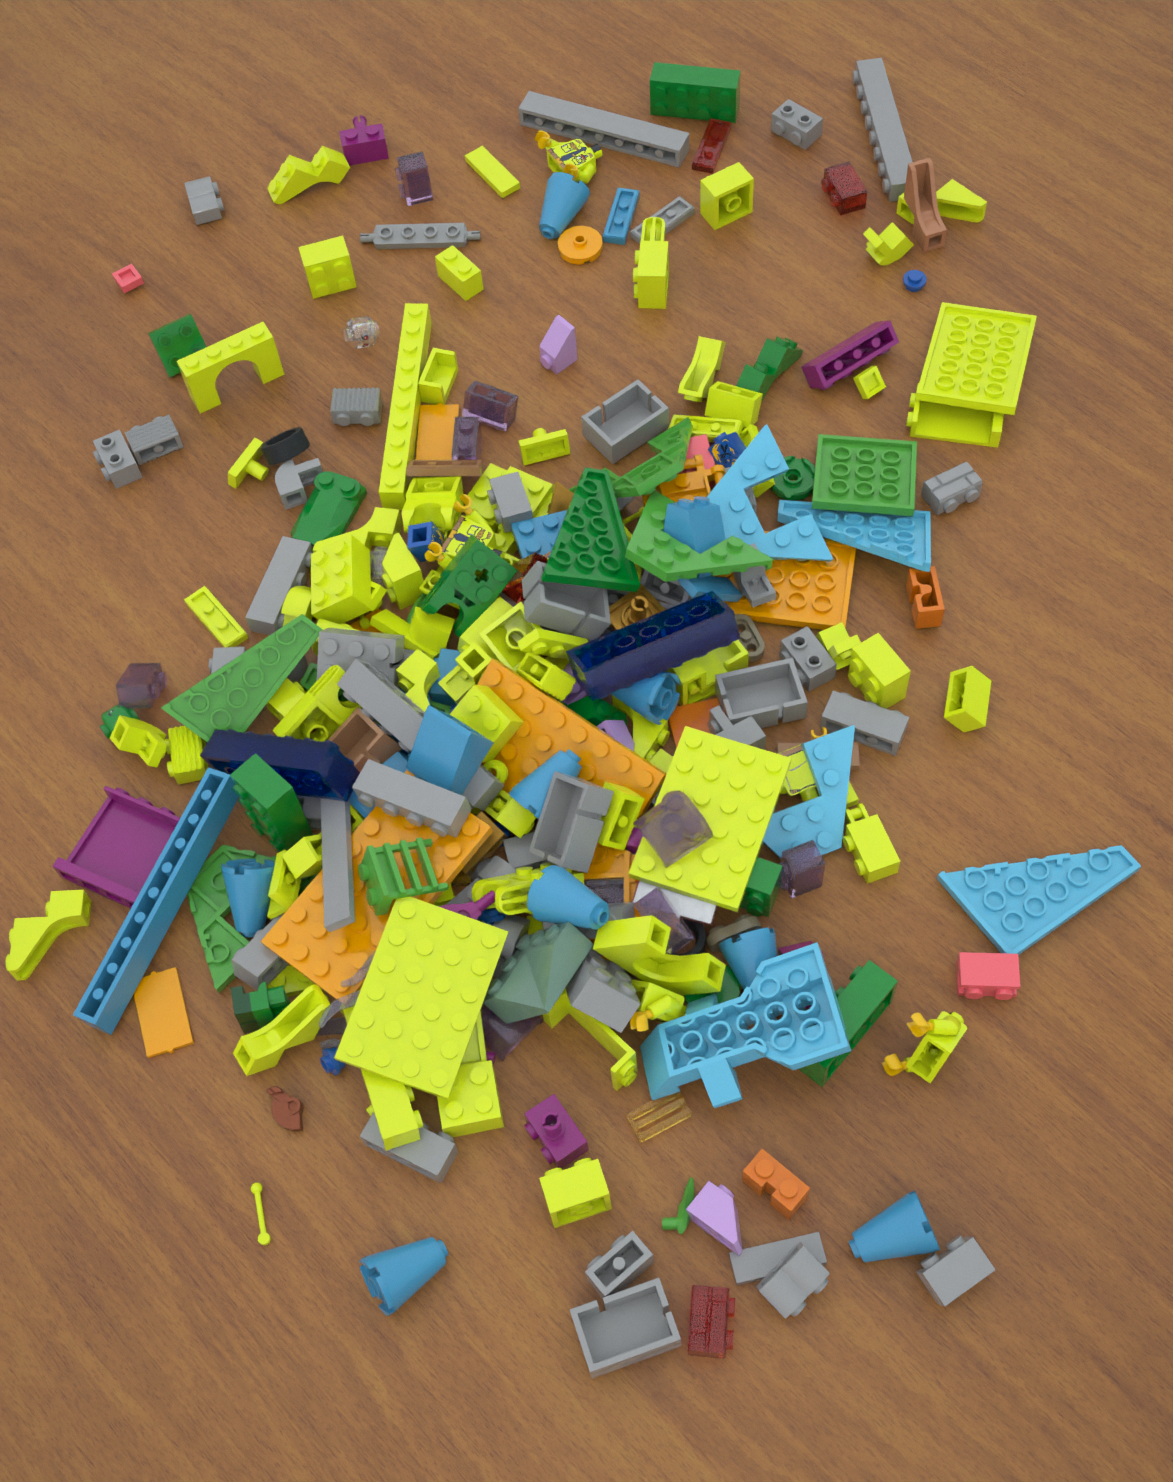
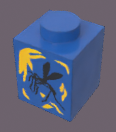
[708,432,746,468]
[407,522,444,562]

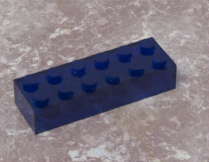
[566,591,740,701]
[200,729,360,802]

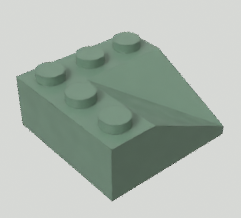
[483,922,594,1024]

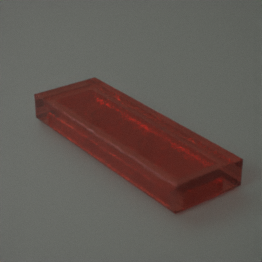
[692,118,731,174]

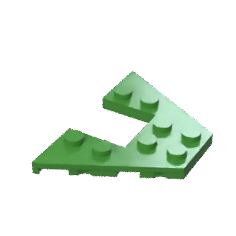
[569,417,693,498]
[625,490,773,582]
[187,845,317,993]

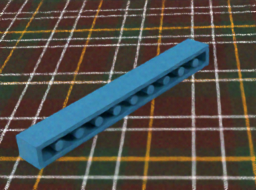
[73,767,239,1035]

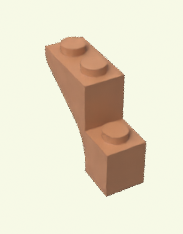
[904,157,947,253]

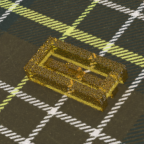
[626,1092,692,1143]

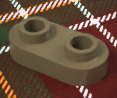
[728,614,765,662]
[706,914,762,952]

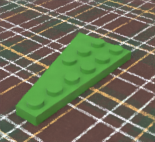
[161,614,323,756]

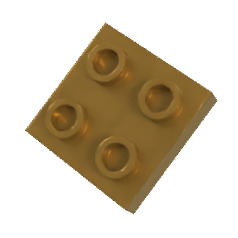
[609,584,675,654]

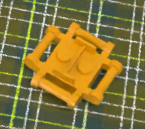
[642,454,726,507]

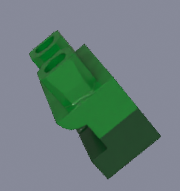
[231,981,290,1034]

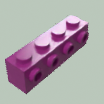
[801,320,899,390]

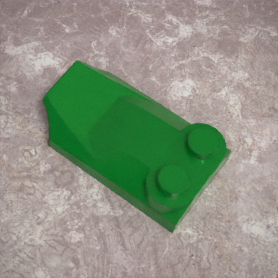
[290,471,367,546]

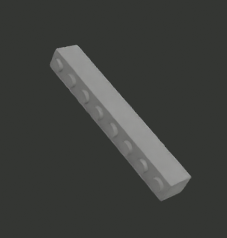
[852,58,912,202]
[518,91,689,168]

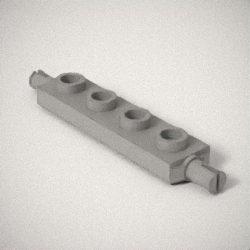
[360,223,481,249]

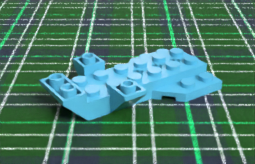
[640,943,851,1108]

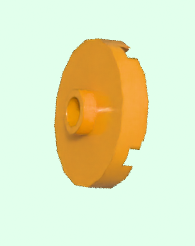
[558,226,603,265]

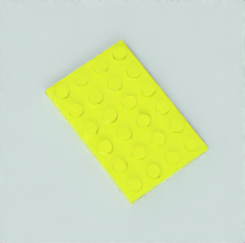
[916,302,1037,415]
[628,726,791,912]
[334,897,508,1100]

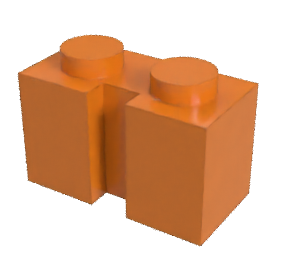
[906,566,945,629]
[742,1149,810,1220]

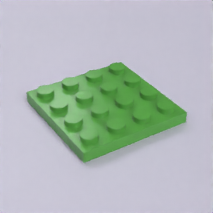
[812,434,917,516]

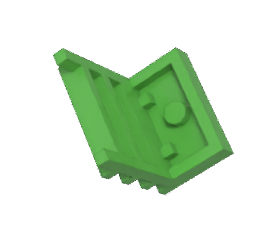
[358,837,448,916]

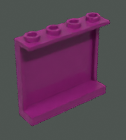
[53,786,180,909]

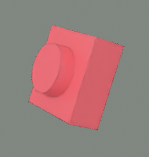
[112,264,144,294]

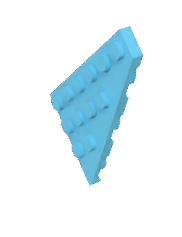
[777,500,931,572]
[937,845,1141,955]

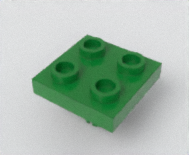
[147,314,207,377]

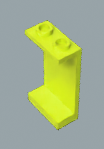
[906,383,1004,448]
[543,989,638,1091]

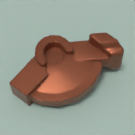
[266,1086,304,1132]

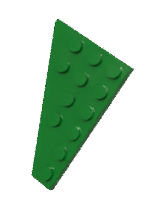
[541,467,640,592]

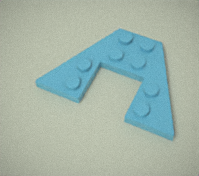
[706,424,833,562]
[763,725,855,867]

